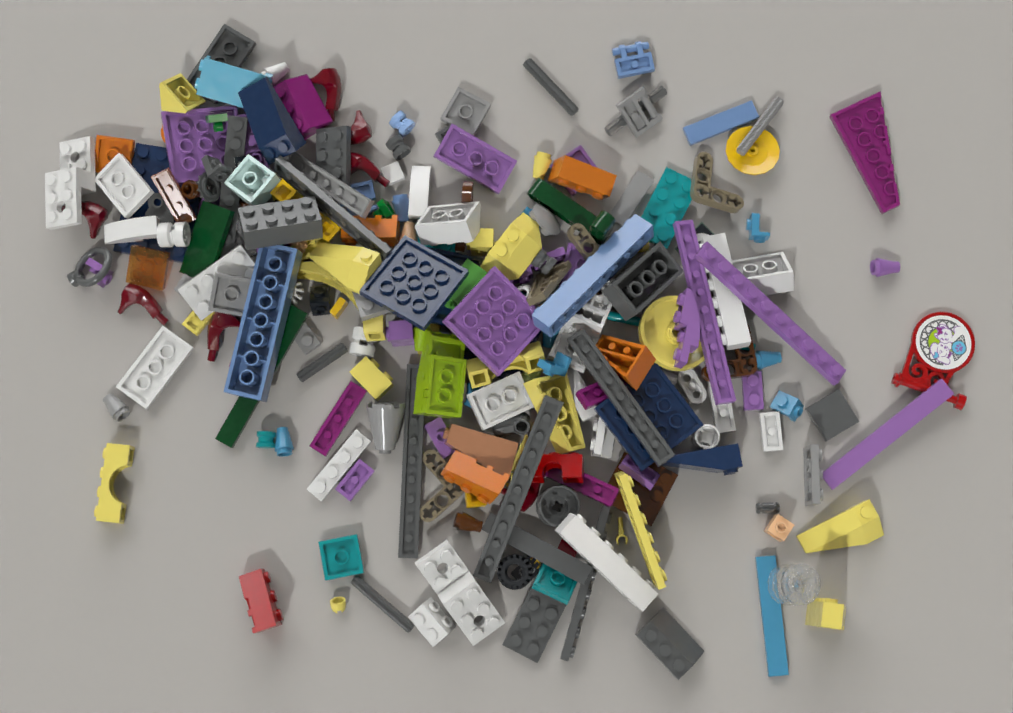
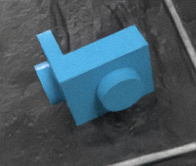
[746,213,770,243]
[537,352,572,377]
[770,390,804,422]

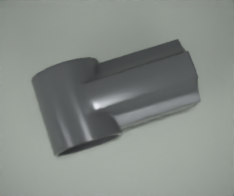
[492,412,530,437]

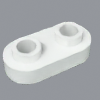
[677,369,707,405]

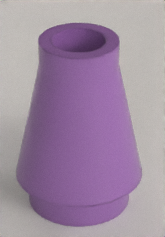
[870,258,900,277]

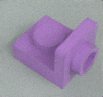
[85,257,114,288]

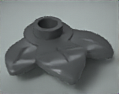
[145,193,174,224]

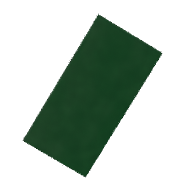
[179,200,235,278]

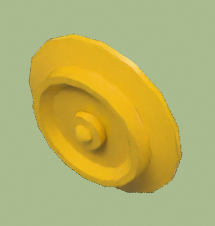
[725,126,780,175]

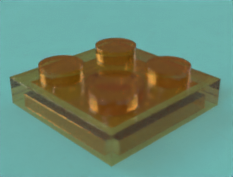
[126,244,170,290]

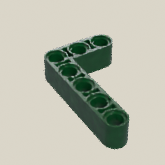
[527,178,616,245]

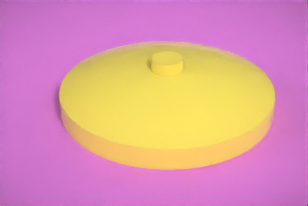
[638,296,705,371]

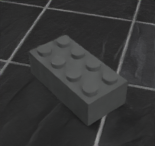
[238,196,323,250]
[601,242,684,321]

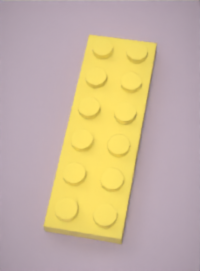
[614,471,667,590]

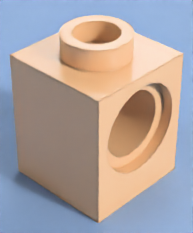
[764,514,794,542]

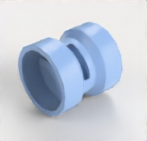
[389,110,415,137]

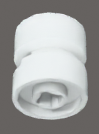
[157,222,191,247]
[349,326,377,358]
[692,424,720,450]

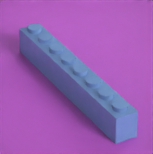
[532,214,654,337]

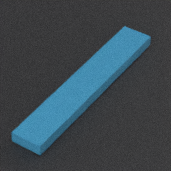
[755,555,789,677]

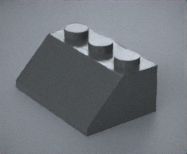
[635,607,705,680]

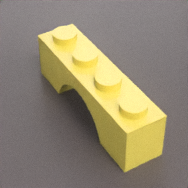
[466,341,545,389]
[94,443,135,524]

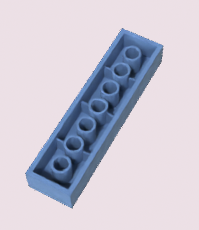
[224,245,303,402]

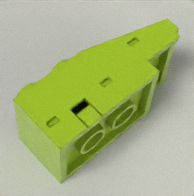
[413,331,467,419]

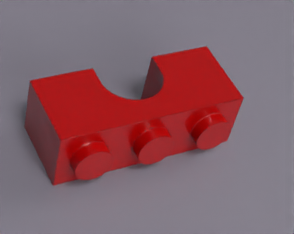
[532,452,584,483]

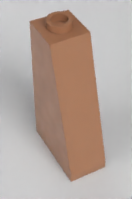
[443,424,519,481]

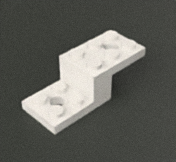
[45,136,96,230]
[548,278,615,373]
[414,540,505,646]

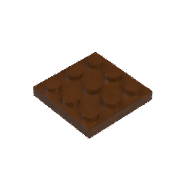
[608,451,678,527]

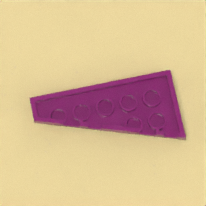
[829,91,900,214]

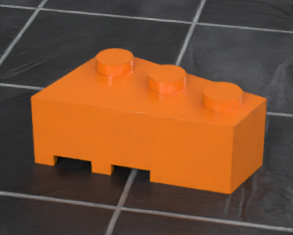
[547,155,617,200]
[340,215,401,248]
[596,334,656,391]
[440,450,510,505]

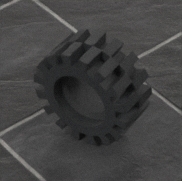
[497,554,532,590]

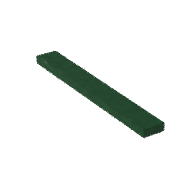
[215,305,309,448]

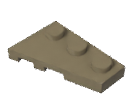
[526,260,572,306]

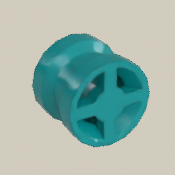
[256,431,276,449]

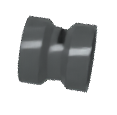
[385,134,411,161]
[531,249,558,275]

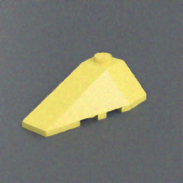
[309,243,382,294]
[796,499,884,553]

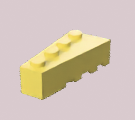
[523,373,586,454]
[805,598,846,630]

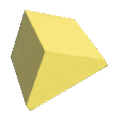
[159,73,206,113]

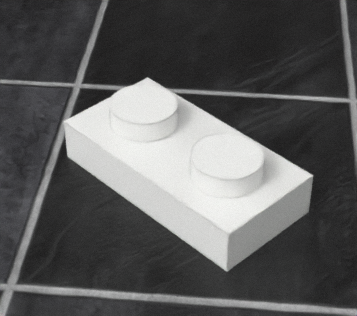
[759,411,784,452]

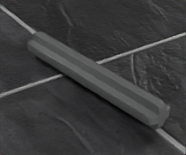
[523,58,579,116]
[604,86,667,136]
[351,576,415,633]

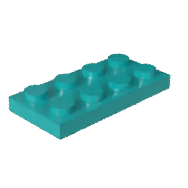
[641,167,692,250]

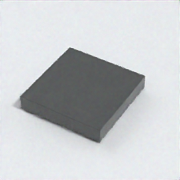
[805,389,860,442]

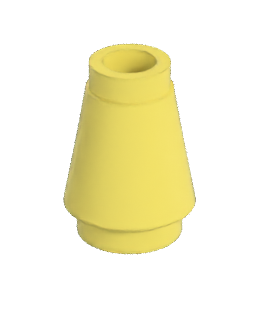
[532,151,552,180]

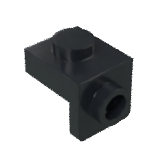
[310,285,331,316]

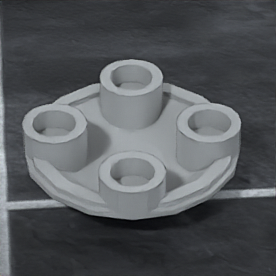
[529,204,561,236]

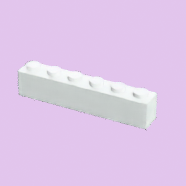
[699,233,751,351]
[554,513,658,612]

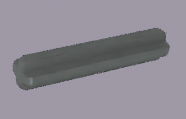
[296,343,348,382]

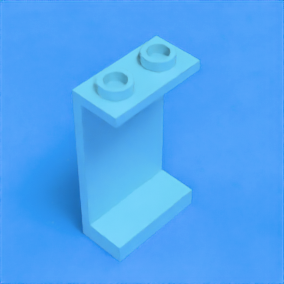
[195,56,273,108]

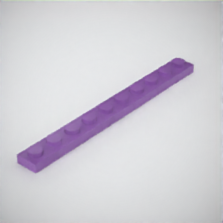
[673,220,736,405]
[694,242,846,386]

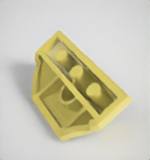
[480,212,542,281]

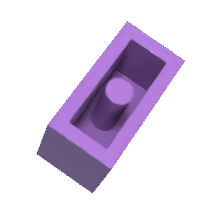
[385,320,415,347]

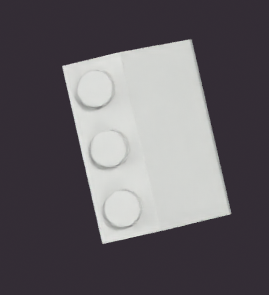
[415,201,481,246]
[732,252,794,296]

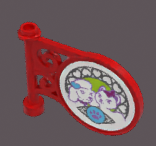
[891,312,975,410]

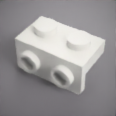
[590,417,615,459]
[408,597,456,647]

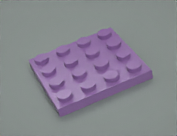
[161,106,245,185]
[442,266,540,376]

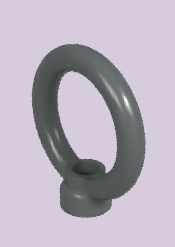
[67,247,112,287]

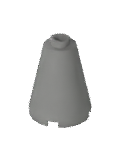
[366,401,405,454]

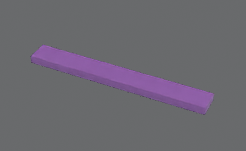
[823,379,954,490]

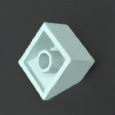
[224,154,281,206]

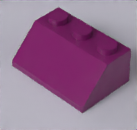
[274,74,333,140]

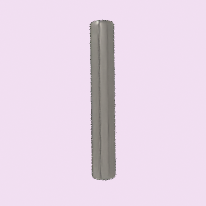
[736,97,784,156]

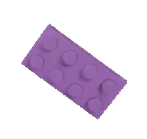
[433,124,517,194]

